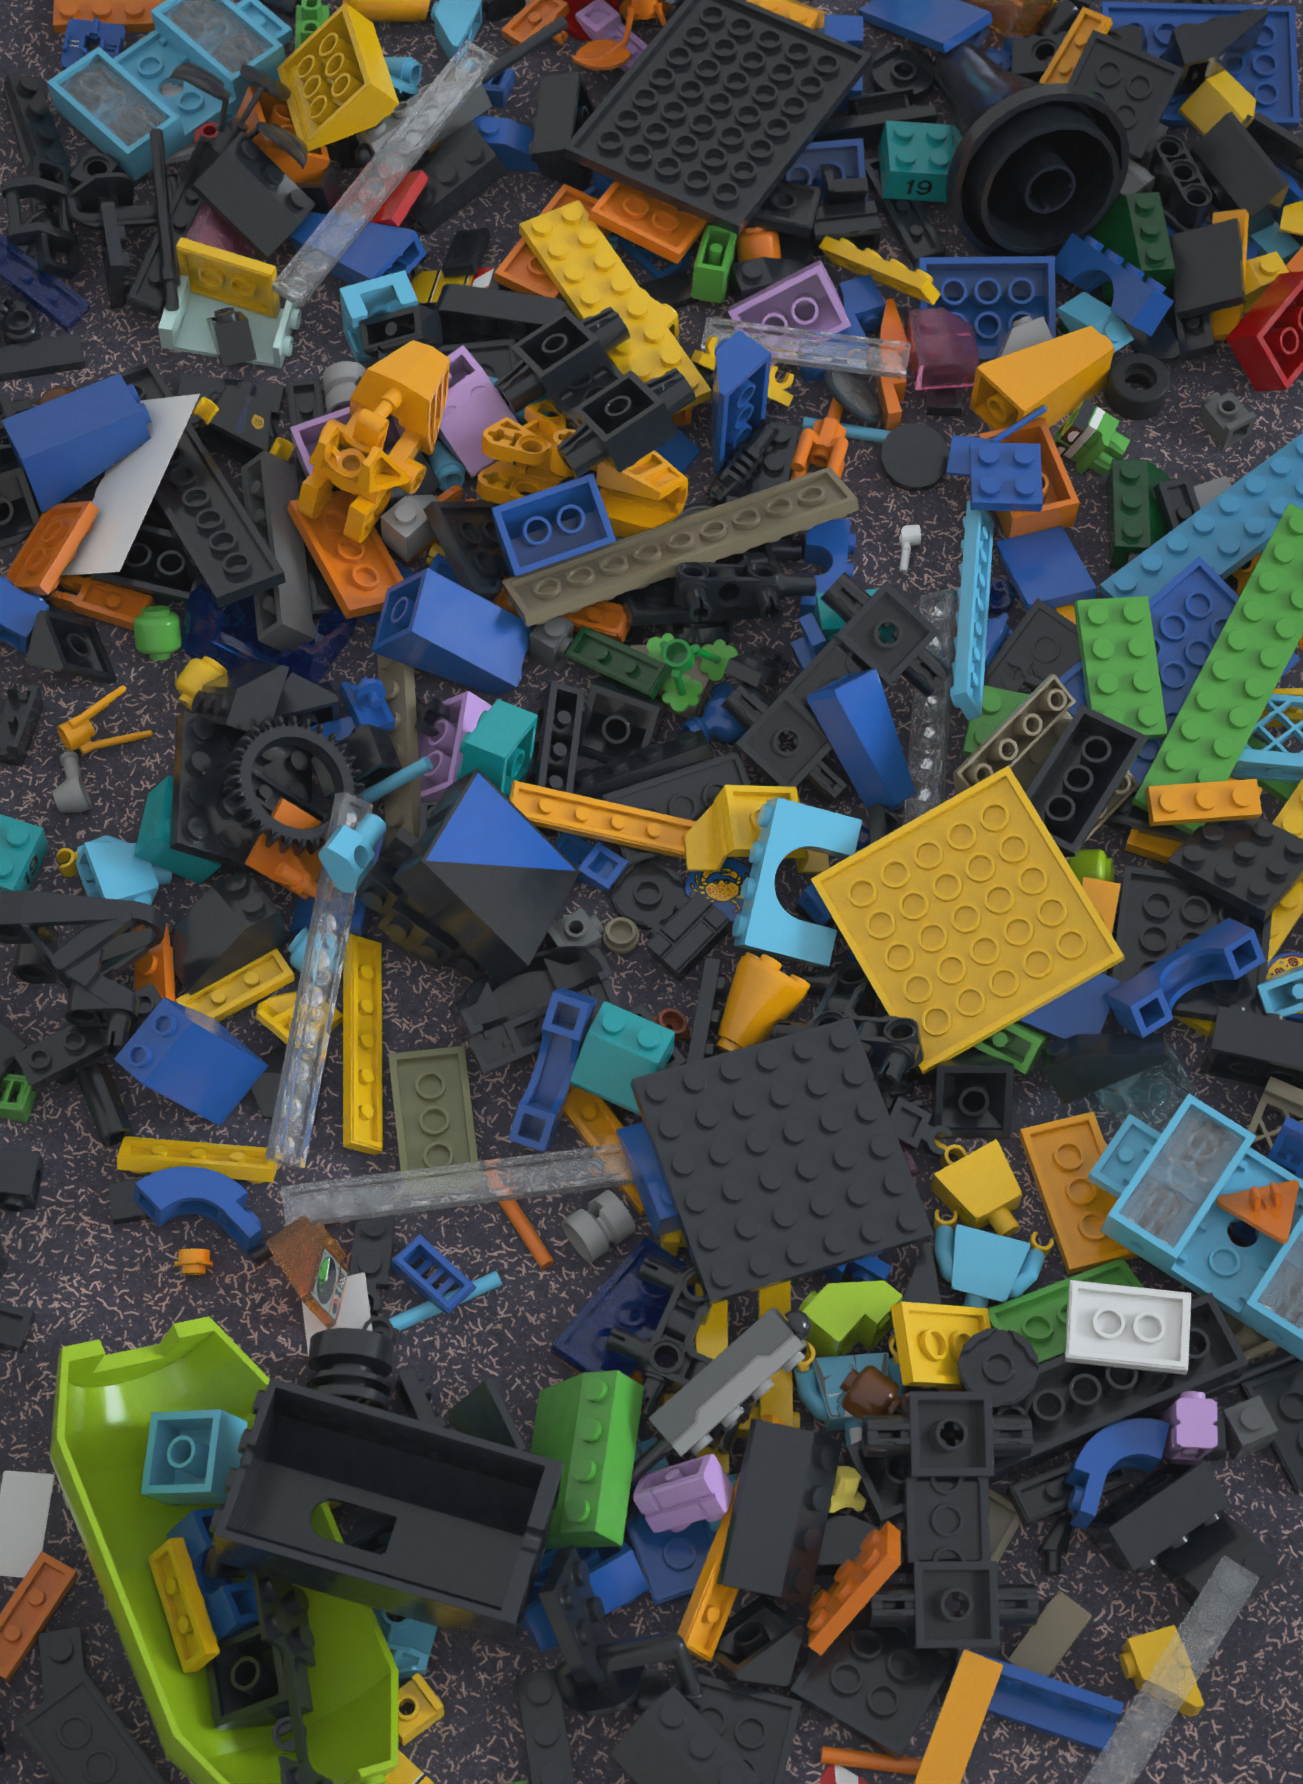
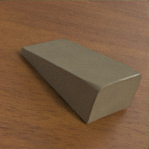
[1007,1591,1092,1677]

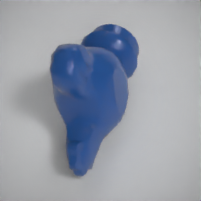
[682,682,746,744]

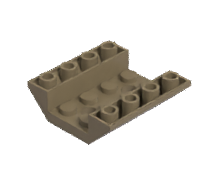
[953,674,1140,861]

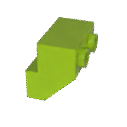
[799,1280,903,1358]

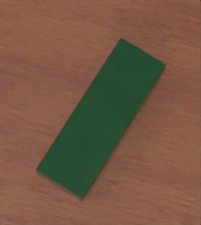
[564,626,672,700]

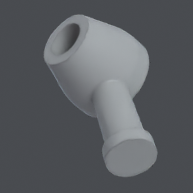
[52,751,92,813]

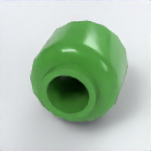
[133,605,182,661]

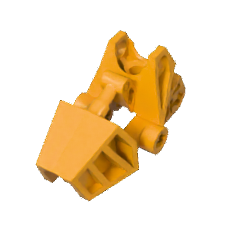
[297,340,450,544]
[476,400,688,537]

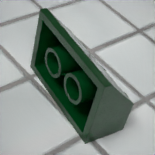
[1090,192,1175,300]
[1106,458,1173,569]

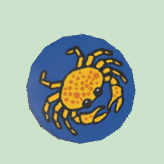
[685,858,751,927]

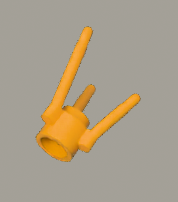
[57,685,153,755]

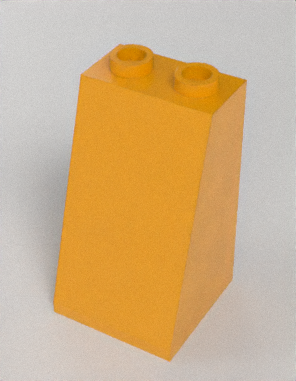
[969,326,1115,430]

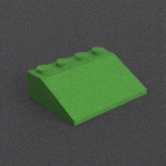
[530,1370,644,1549]

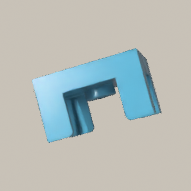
[339,270,418,363]

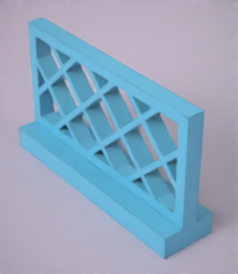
[1230,694,1303,784]

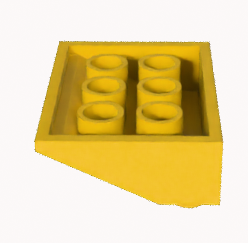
[277,3,399,152]

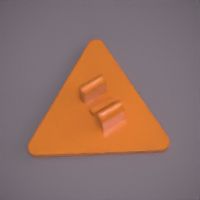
[1216,1180,1299,1244]

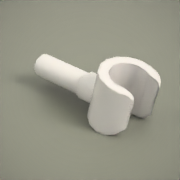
[899,525,921,573]

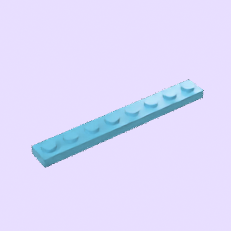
[950,500,994,721]

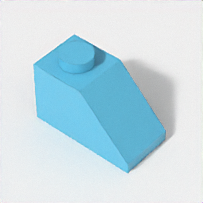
[431,0,483,66]
[1056,292,1134,353]
[1256,965,1303,1017]

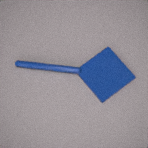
[946,405,1047,477]

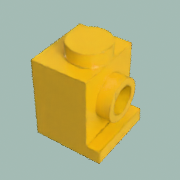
[398,1672,444,1746]

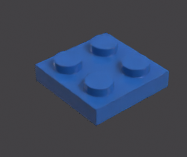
[969,442,1043,512]

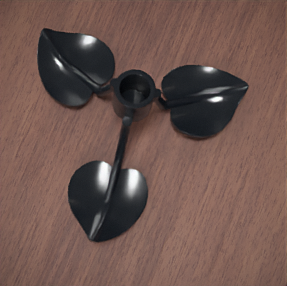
[170,63,308,169]

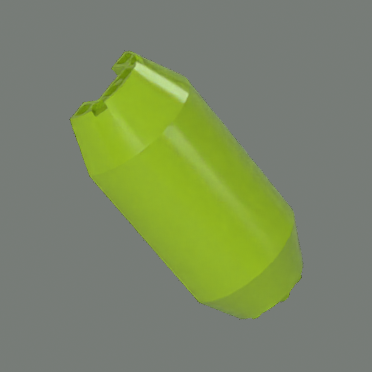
[50,1316,398,1784]

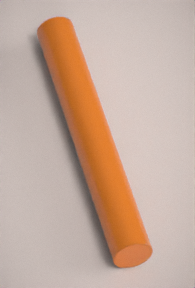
[481,1167,555,1270]
[820,1746,923,1775]

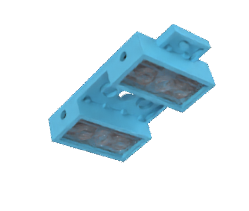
[47,0,294,181]
[1087,1094,1303,1361]

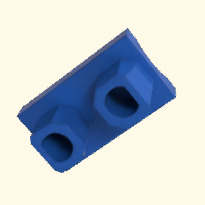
[339,677,396,730]

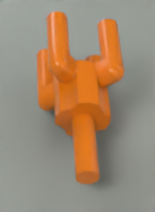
[789,397,849,481]

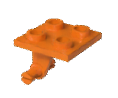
[244,798,327,901]

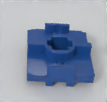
[61,18,126,70]

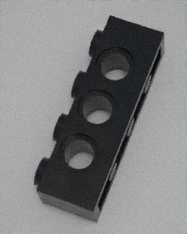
[1012,25,1147,83]
[525,680,585,836]

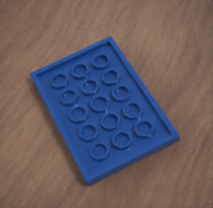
[1100,1,1300,129]
[1059,556,1300,790]

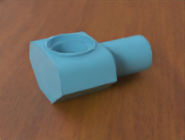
[318,814,386,893]

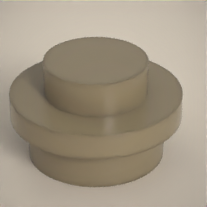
[602,917,640,954]

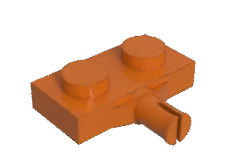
[501,0,569,46]

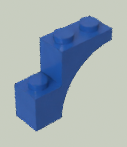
[800,274,886,384]

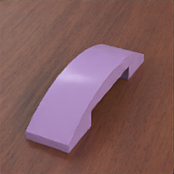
[575,0,648,72]

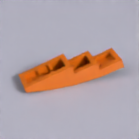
[876,298,911,431]

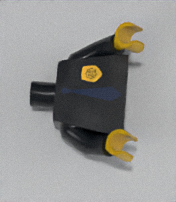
[191,381,295,465]

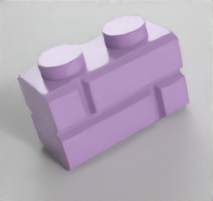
[1162,1391,1218,1461]
[633,1454,734,1533]

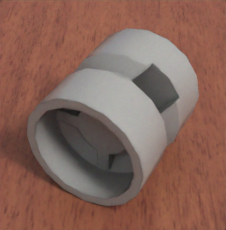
[323,361,366,414]
[562,1190,636,1263]

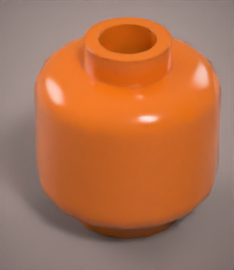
[736,225,781,263]

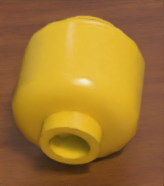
[175,656,228,710]

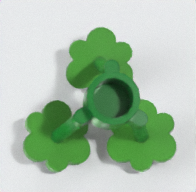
[647,633,738,713]

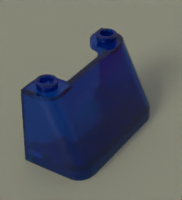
[181,583,357,684]

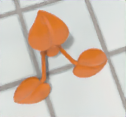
[572,0,673,71]

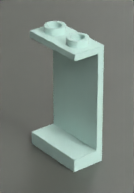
[158,275,302,368]

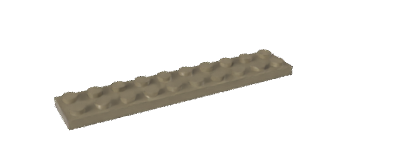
[502,467,859,627]

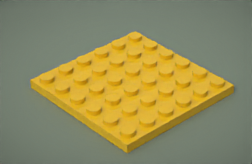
[811,765,1125,1075]

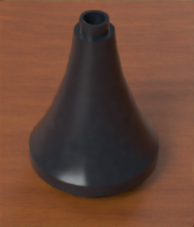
[934,42,1130,257]

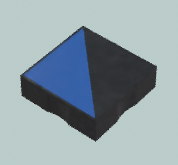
[393,768,580,983]

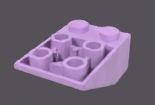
[438,345,519,478]

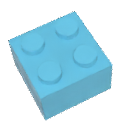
[141,1409,248,1505]

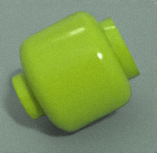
[1067,849,1115,884]

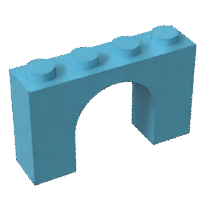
[732,797,862,967]

